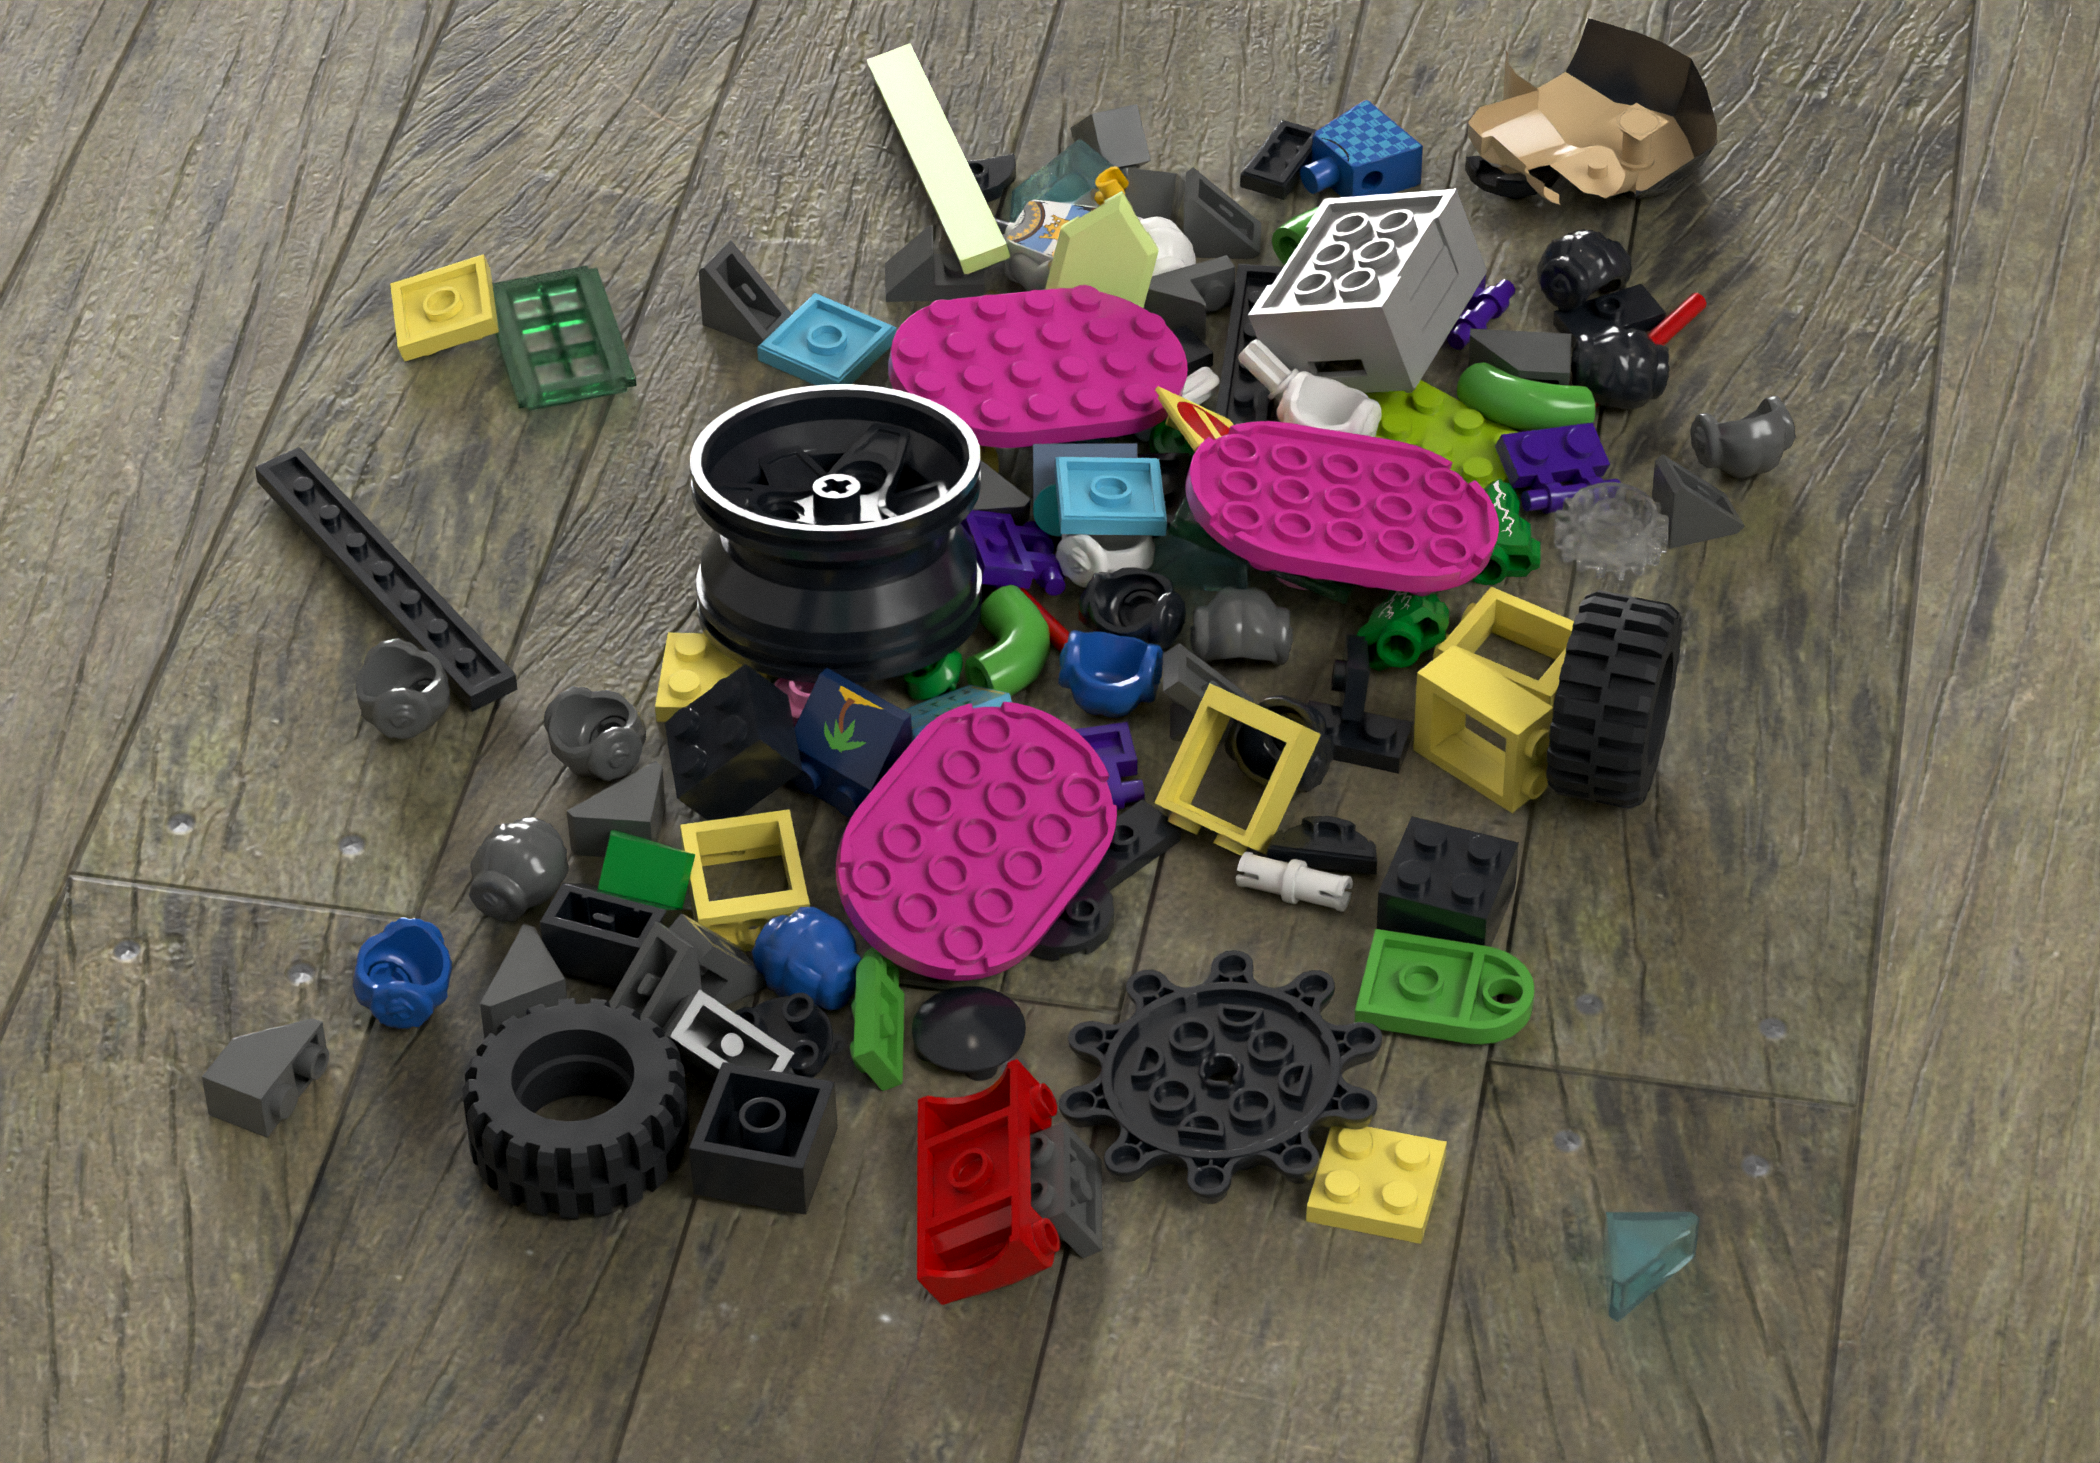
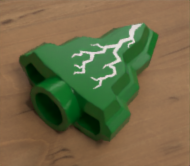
[1472,479,1541,585]
[1357,590,1449,671]

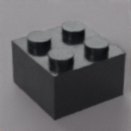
[664,664,803,821]
[1377,816,1519,947]
[689,1062,838,1215]

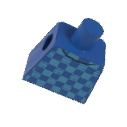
[1300,100,1423,197]

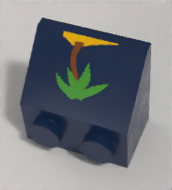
[790,668,912,818]

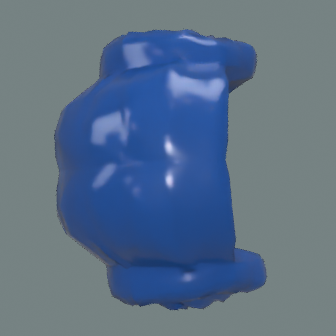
[1058,630,1163,718]
[751,907,862,1010]
[353,917,452,1029]

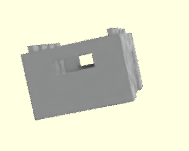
[1248,189,1487,393]

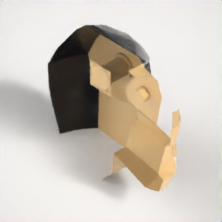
[1468,18,1717,205]

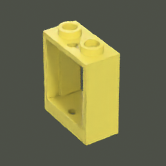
[1433,587,1574,712]
[1413,645,1553,813]
[1154,683,1321,856]
[680,809,810,952]

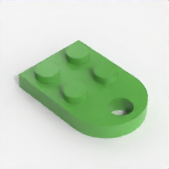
[1354,929,1534,1044]

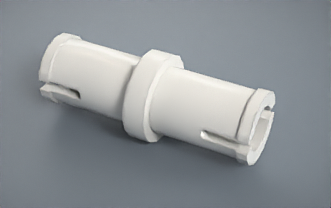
[1236,852,1353,912]

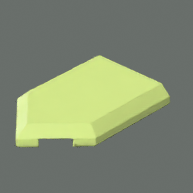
[1045,191,1159,308]

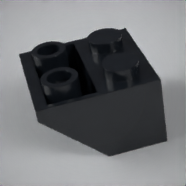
[540,883,693,987]

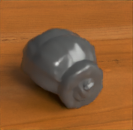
[1690,396,1796,479]
[1190,586,1293,666]
[356,638,450,739]
[544,686,646,781]
[469,817,569,922]

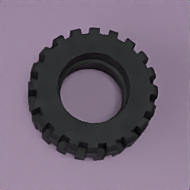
[1546,590,1682,809]
[462,998,690,1219]

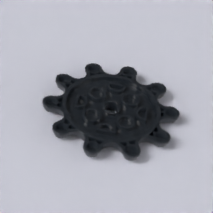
[1059,950,1383,1204]

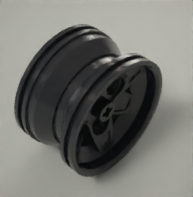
[690,384,983,683]

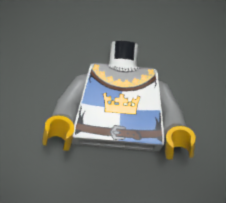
[994,166,1129,291]

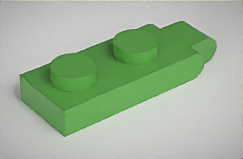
[850,947,904,1091]

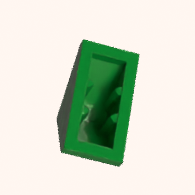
[597,830,695,909]

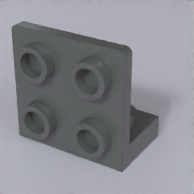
[1030,1122,1103,1258]

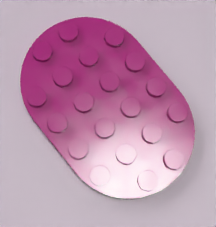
[888,285,1188,448]
[1185,421,1499,596]
[836,701,1117,981]

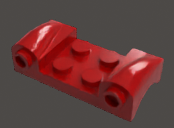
[917,1059,1060,1305]

